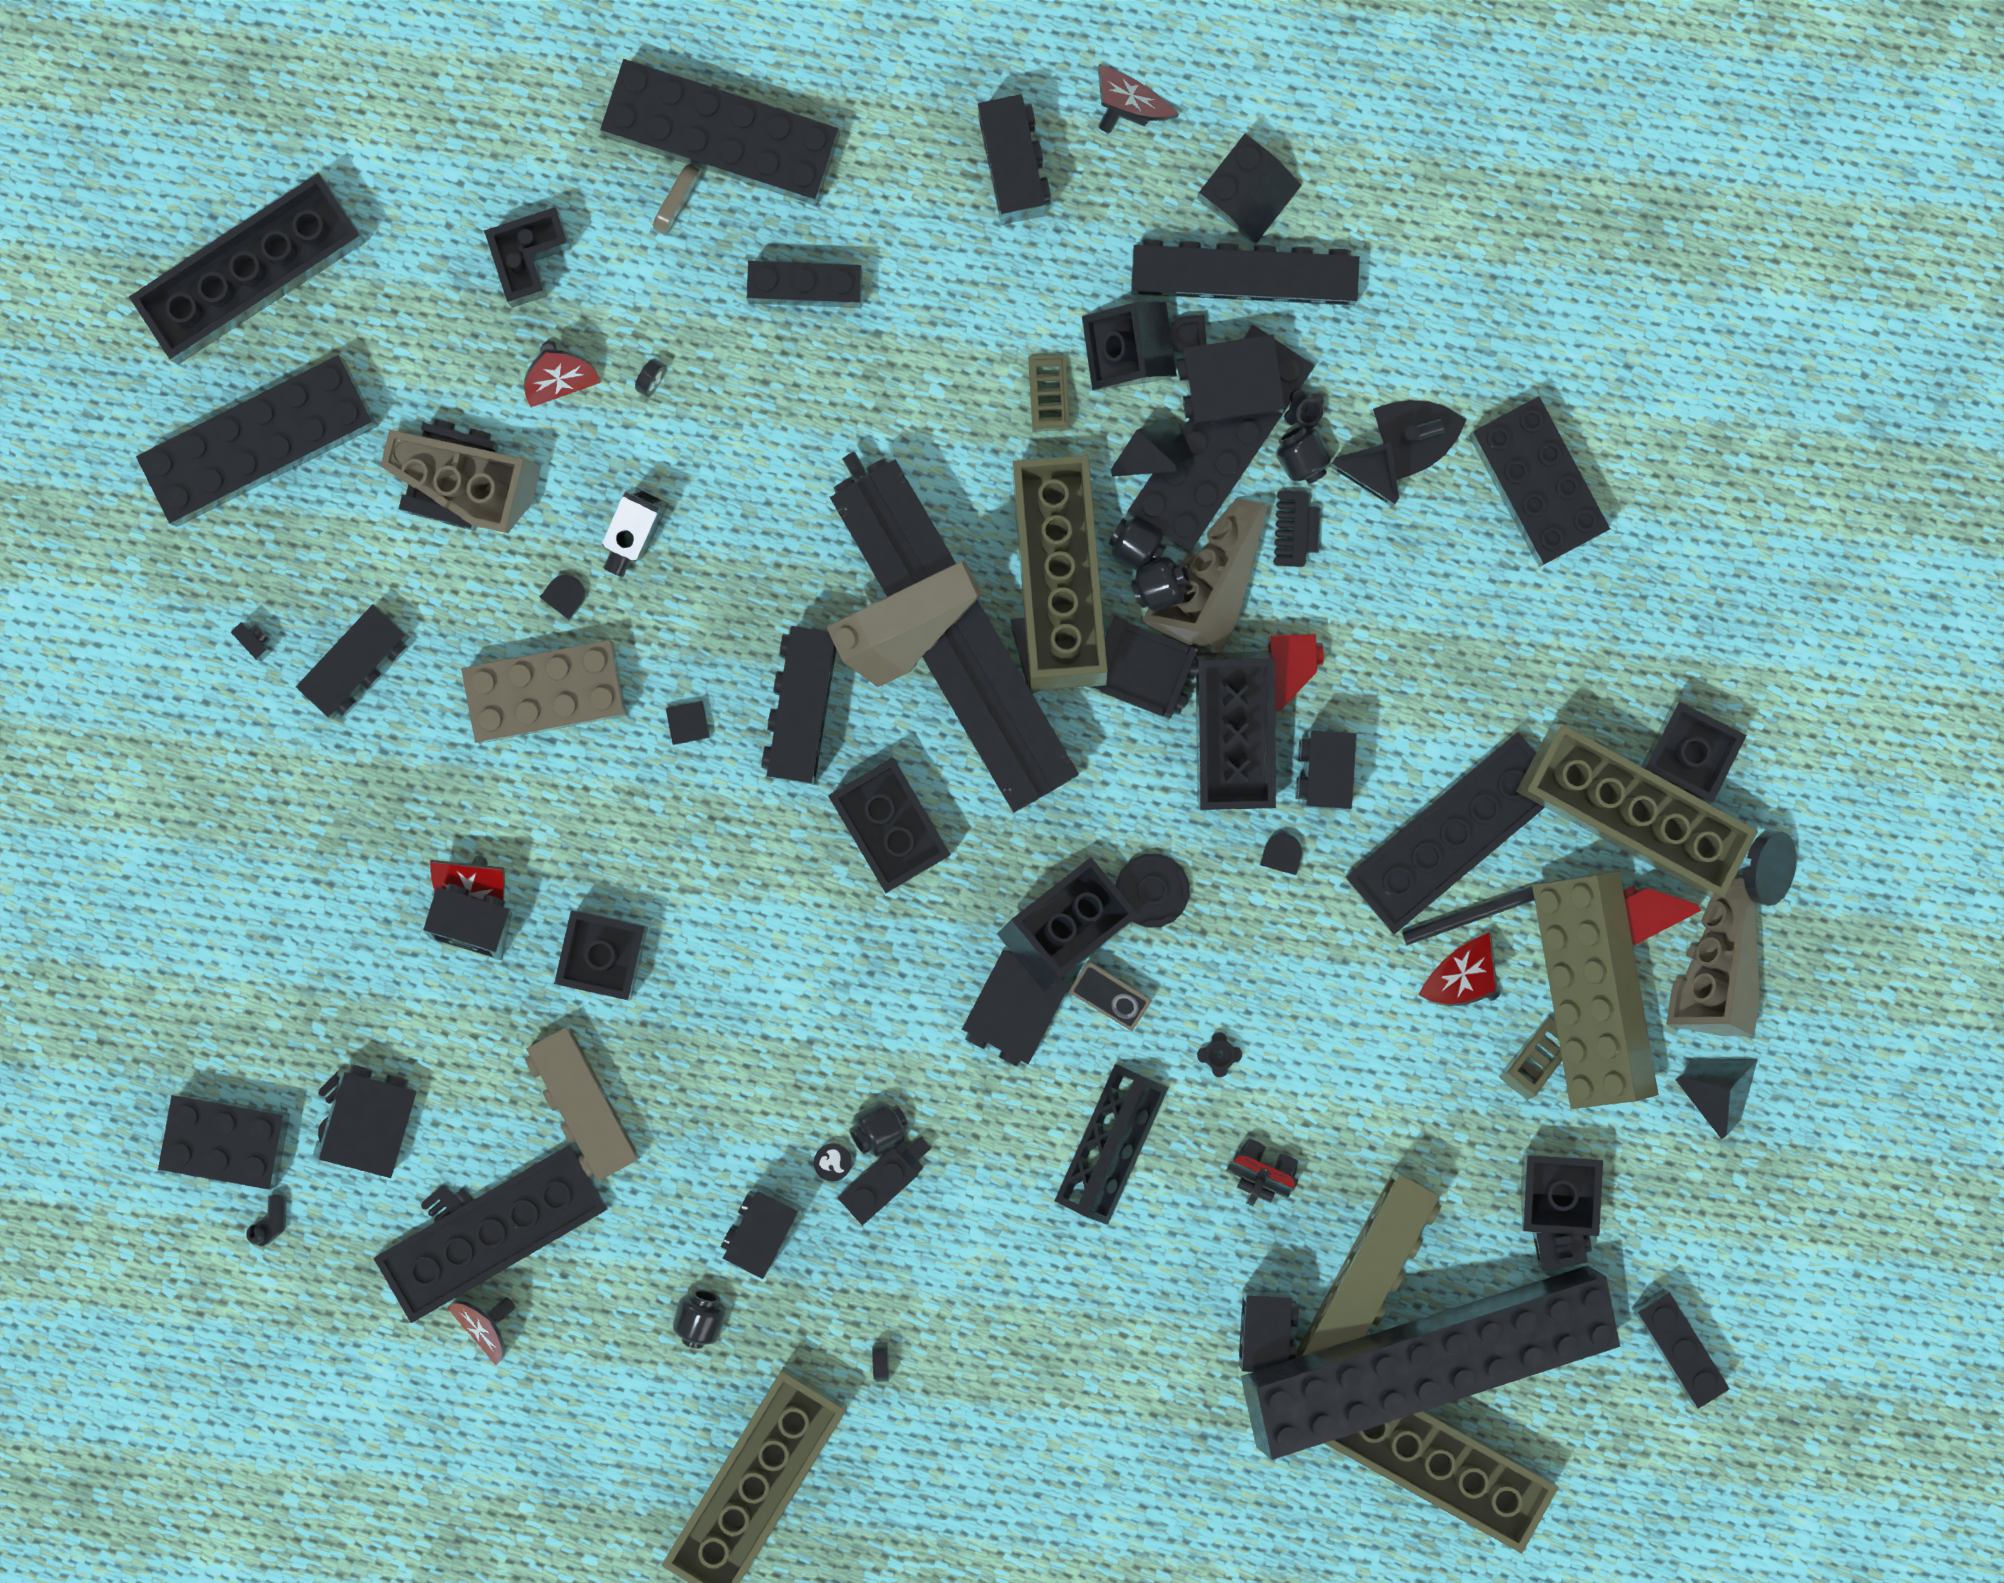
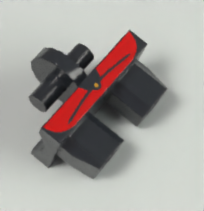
[1226,1139,1299,1207]

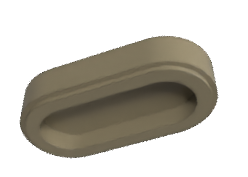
[652,164,702,236]

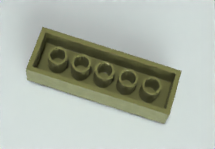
[1012,455,1107,691]
[1516,723,1758,898]
[1532,871,1659,1109]
[1296,1170,1441,1358]
[661,1366,847,1583]
[1324,1410,1559,1554]

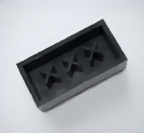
[1468,396,1610,567]
[761,626,837,785]
[1195,651,1276,810]

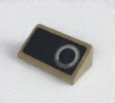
[1068,960,1152,1031]

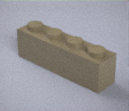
[525,1026,640,1182]

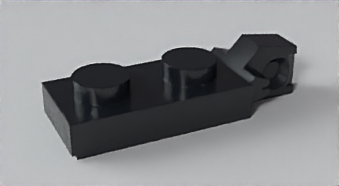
[837,1136,932,1226]

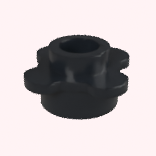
[1284,389,1324,429]
[1197,1032,1242,1077]

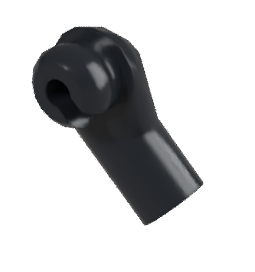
[246,1195,287,1246]

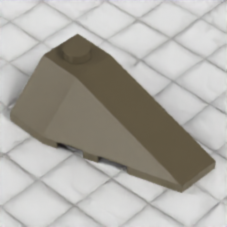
[380,430,541,533]
[1142,499,1268,653]
[826,560,981,687]
[1666,879,1760,1036]

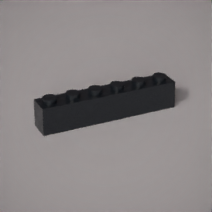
[1131,239,1360,306]

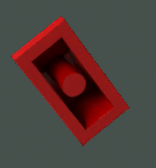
[1268,634,1324,712]
[1623,885,1701,945]

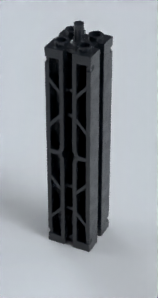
[830,451,1079,814]

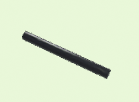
[1401,882,1544,946]

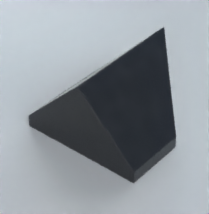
[1111,417,1195,477]
[1329,442,1399,507]
[1675,1059,1758,1139]

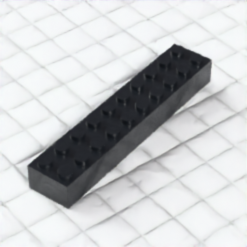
[1241,1265,1620,1460]

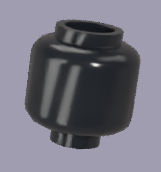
[1276,425,1332,484]
[1108,516,1166,571]
[1132,557,1191,612]
[849,1100,908,1157]
[673,1289,726,1349]

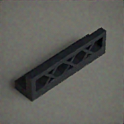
[1054,1064,1169,1225]

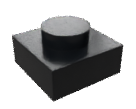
[231,622,272,661]

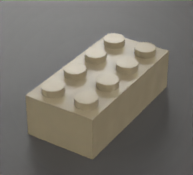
[461,640,627,744]

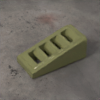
[1028,355,1070,432]
[1499,1015,1562,1100]

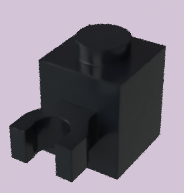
[1532,1232,1592,1271]

